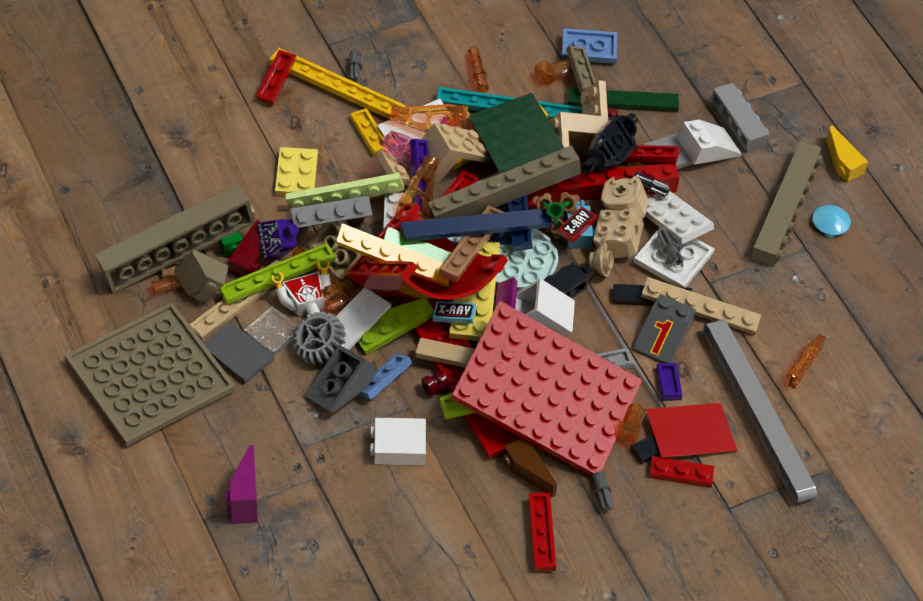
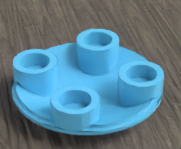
[812,205,851,238]

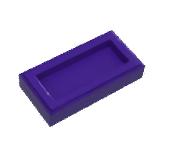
[656,363,683,401]

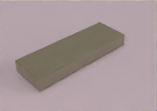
[566,45,596,93]

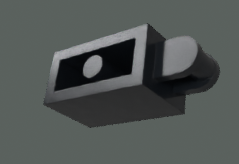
[544,262,595,298]

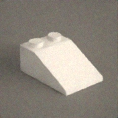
[677,120,742,165]

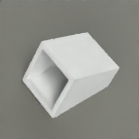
[516,278,575,337]

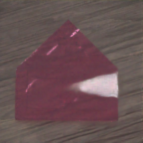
[379,131,413,169]

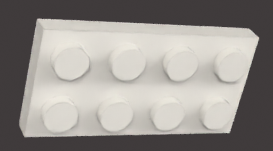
[645,191,714,244]

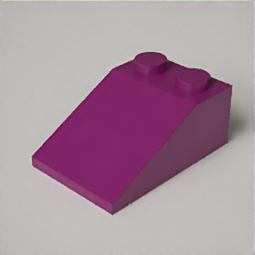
[226,445,258,524]

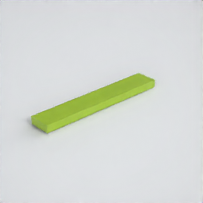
[219,243,336,305]

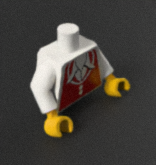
[269,259,331,317]

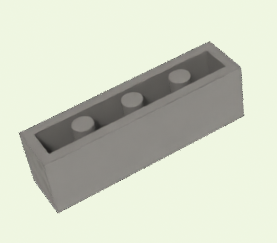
[711,83,769,153]

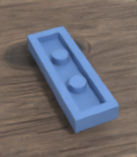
[357,353,412,400]

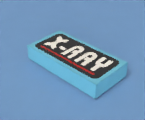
[433,301,477,324]

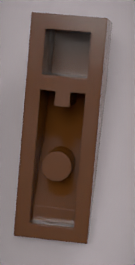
[502,439,557,497]

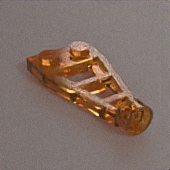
[390,104,468,133]
[395,155,439,220]

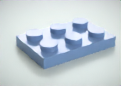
[562,28,617,64]

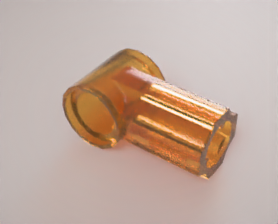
[534,59,573,85]
[615,403,646,444]

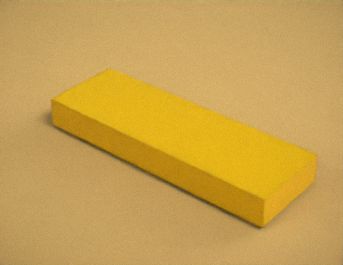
[349,108,391,157]

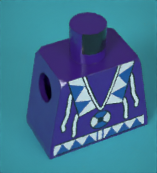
[257,219,299,260]

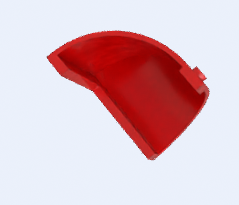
[346,203,508,300]

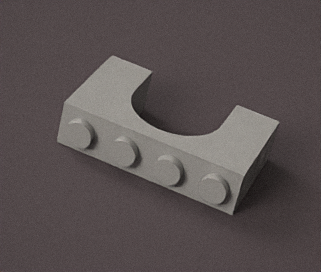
[286,196,372,230]

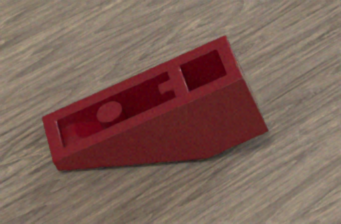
[228,220,261,278]

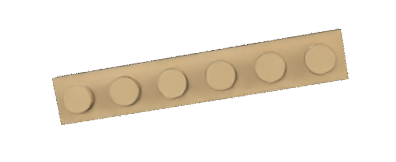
[641,277,761,335]

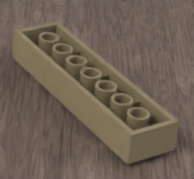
[95,184,255,294]

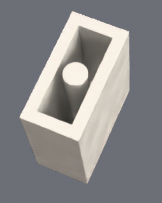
[370,418,426,465]

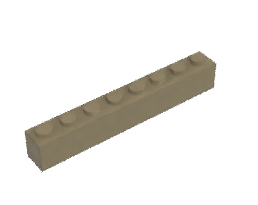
[751,140,823,267]
[428,145,581,219]

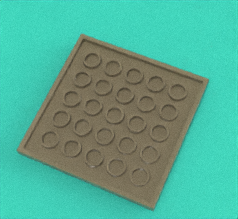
[65,302,235,446]

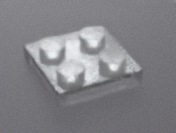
[244,306,298,356]

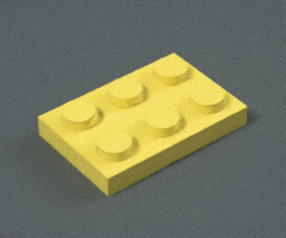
[275,147,318,196]

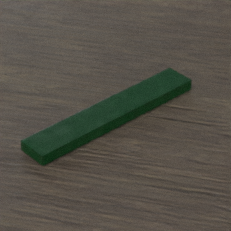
[568,88,679,112]

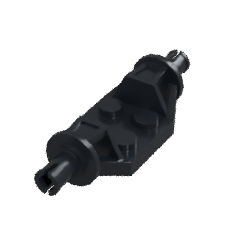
[580,113,638,175]

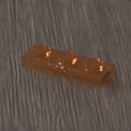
[788,334,826,389]

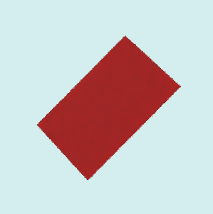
[646,403,738,457]

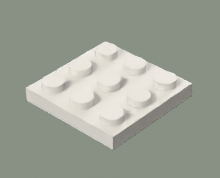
[633,228,715,288]

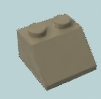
[174,249,228,303]

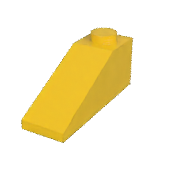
[826,125,868,183]

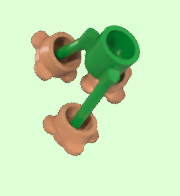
[532,192,580,239]

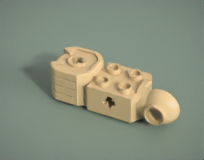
[589,176,649,277]

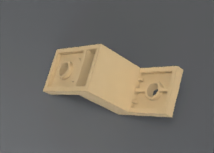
[549,80,608,148]
[376,123,491,190]

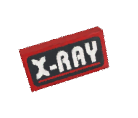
[558,206,597,243]

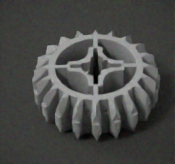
[291,311,347,365]

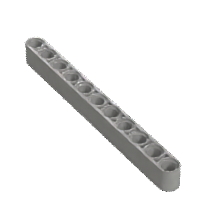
[703,319,817,504]

